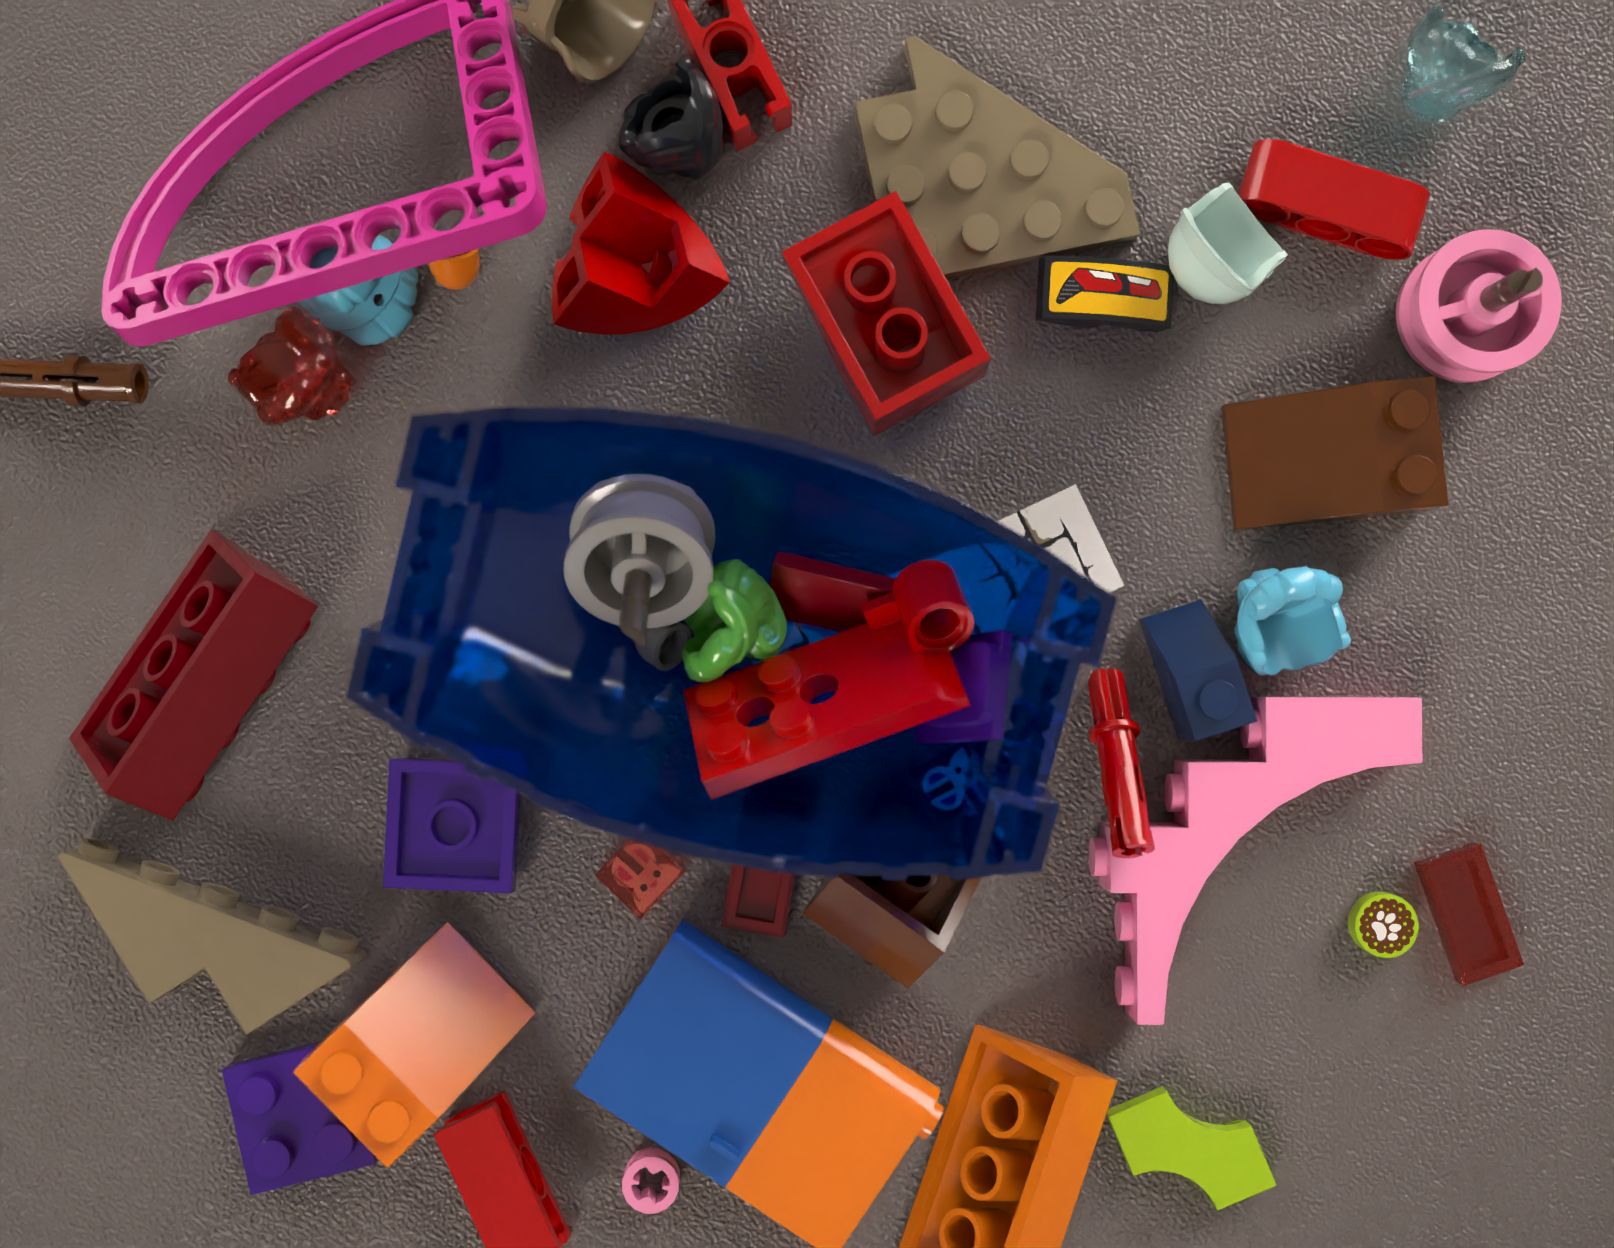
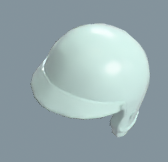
[1168,183,1288,304]

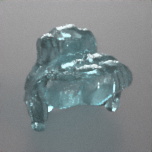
[1402,6,1527,123]

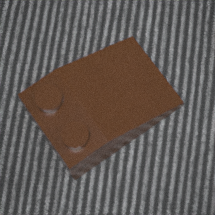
[1221,376,1448,531]

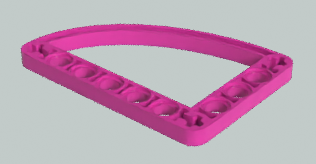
[101,0,547,347]

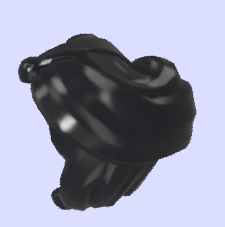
[618,57,725,180]

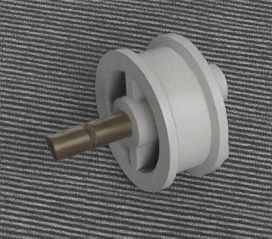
[564,474,715,646]

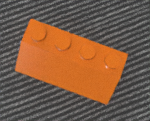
[899,1024,1117,1248]

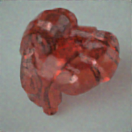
[227,306,355,426]

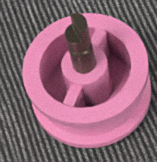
[1396,229,1562,383]

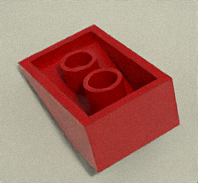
[782,191,991,436]

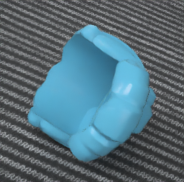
[299,234,418,346]
[1234,566,1351,676]

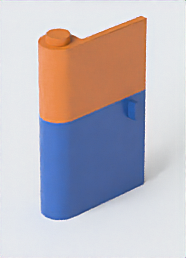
[573,919,944,1248]

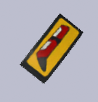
[1036,255,1174,333]

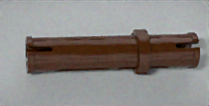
[0,355,149,406]

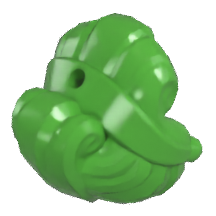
[682,559,787,683]

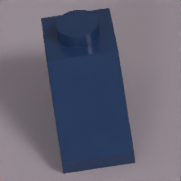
[1139,600,1257,741]

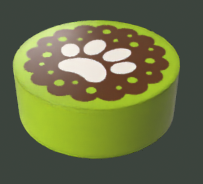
[1348,891,1419,958]

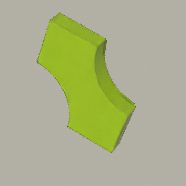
[1106,1086,1277,1210]

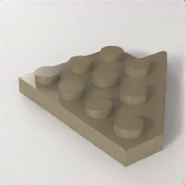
[854,36,1140,280]

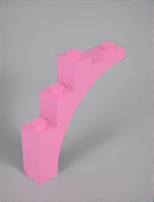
[1089,697,1422,1025]

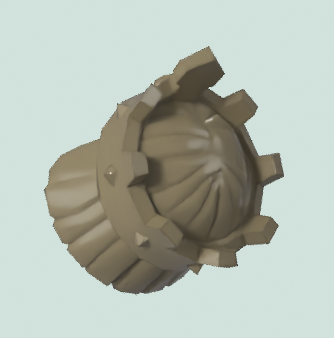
[512,0,658,84]

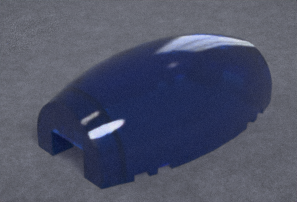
[346,407,1117,880]

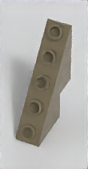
[57,838,369,1035]

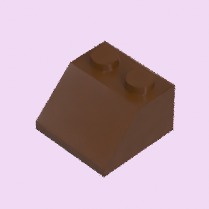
[803,792,988,988]

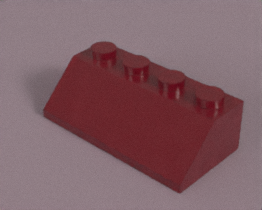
[69,529,318,821]

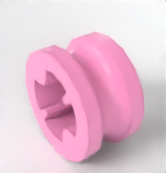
[622,1147,680,1214]

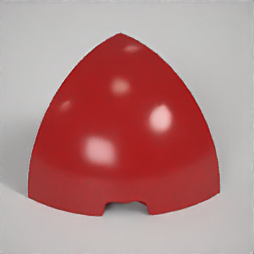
[552,151,730,335]

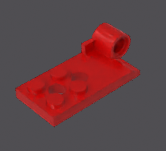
[683,560,974,799]

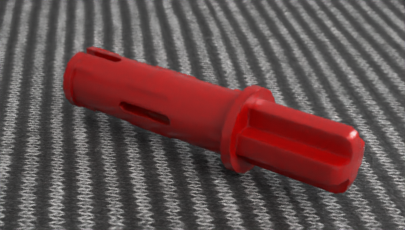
[1088,668,1155,858]

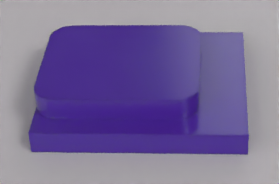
[914,630,1013,745]

